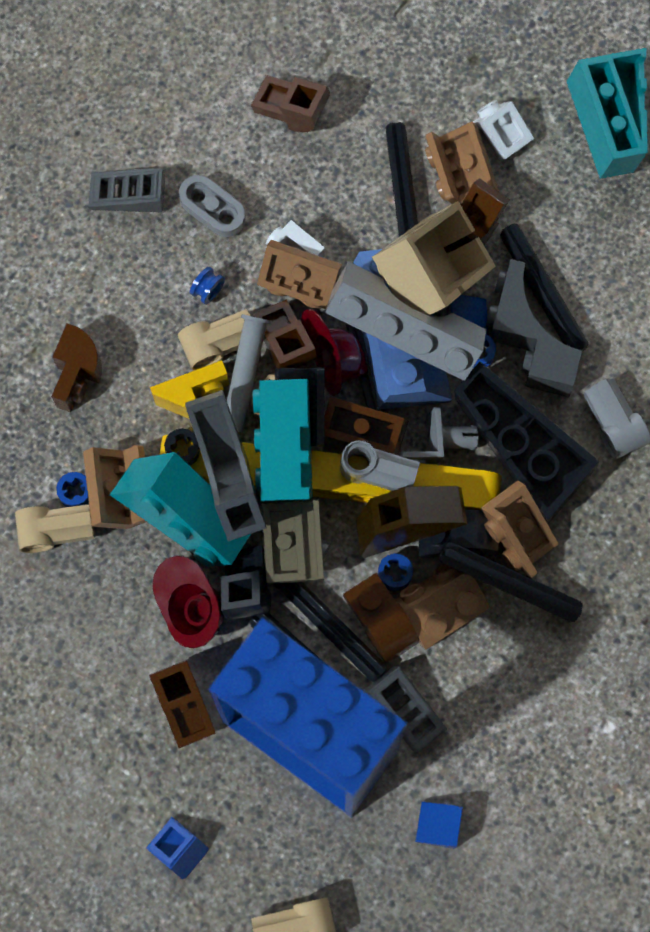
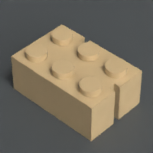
[372,201,496,315]

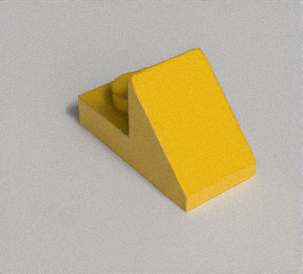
[150,360,229,419]

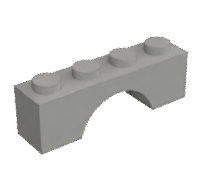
[325,261,486,381]

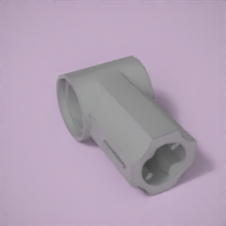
[583,378,650,460]
[340,440,420,491]

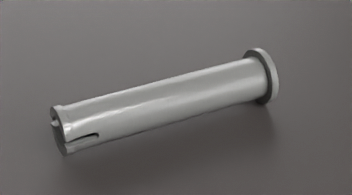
[227,314,271,432]

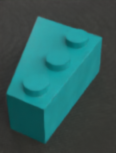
[566,47,648,179]
[253,379,313,501]
[110,452,251,567]

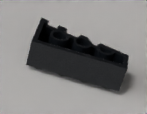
[454,361,599,524]

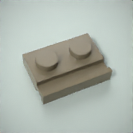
[262,500,324,584]

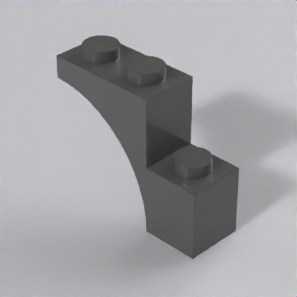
[486,259,582,397]
[185,390,266,541]

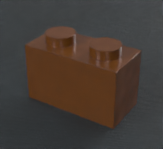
[325,397,409,455]

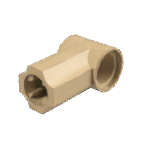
[178,309,251,371]
[15,504,95,553]
[251,897,336,932]

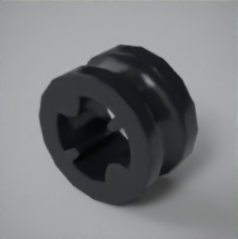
[164,428,201,466]

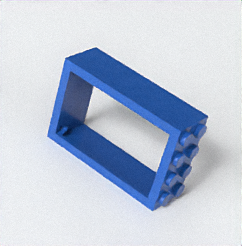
[208,618,407,818]

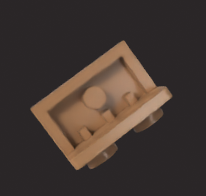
[425,122,499,205]
[83,445,147,529]
[481,480,559,578]
[395,564,491,650]

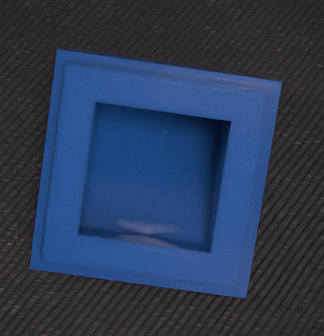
[449,295,489,335]
[415,801,463,849]
[146,817,209,879]

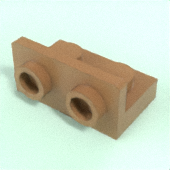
[257,240,342,309]

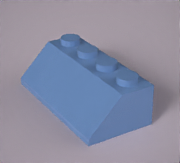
[353,249,452,410]

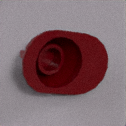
[301,309,368,396]
[152,556,225,649]

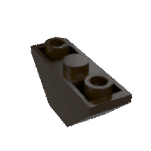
[356,486,467,558]

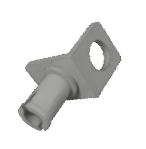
[398,407,478,465]

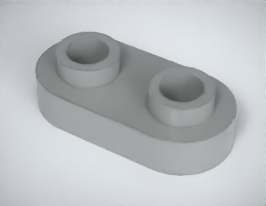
[179,175,245,237]

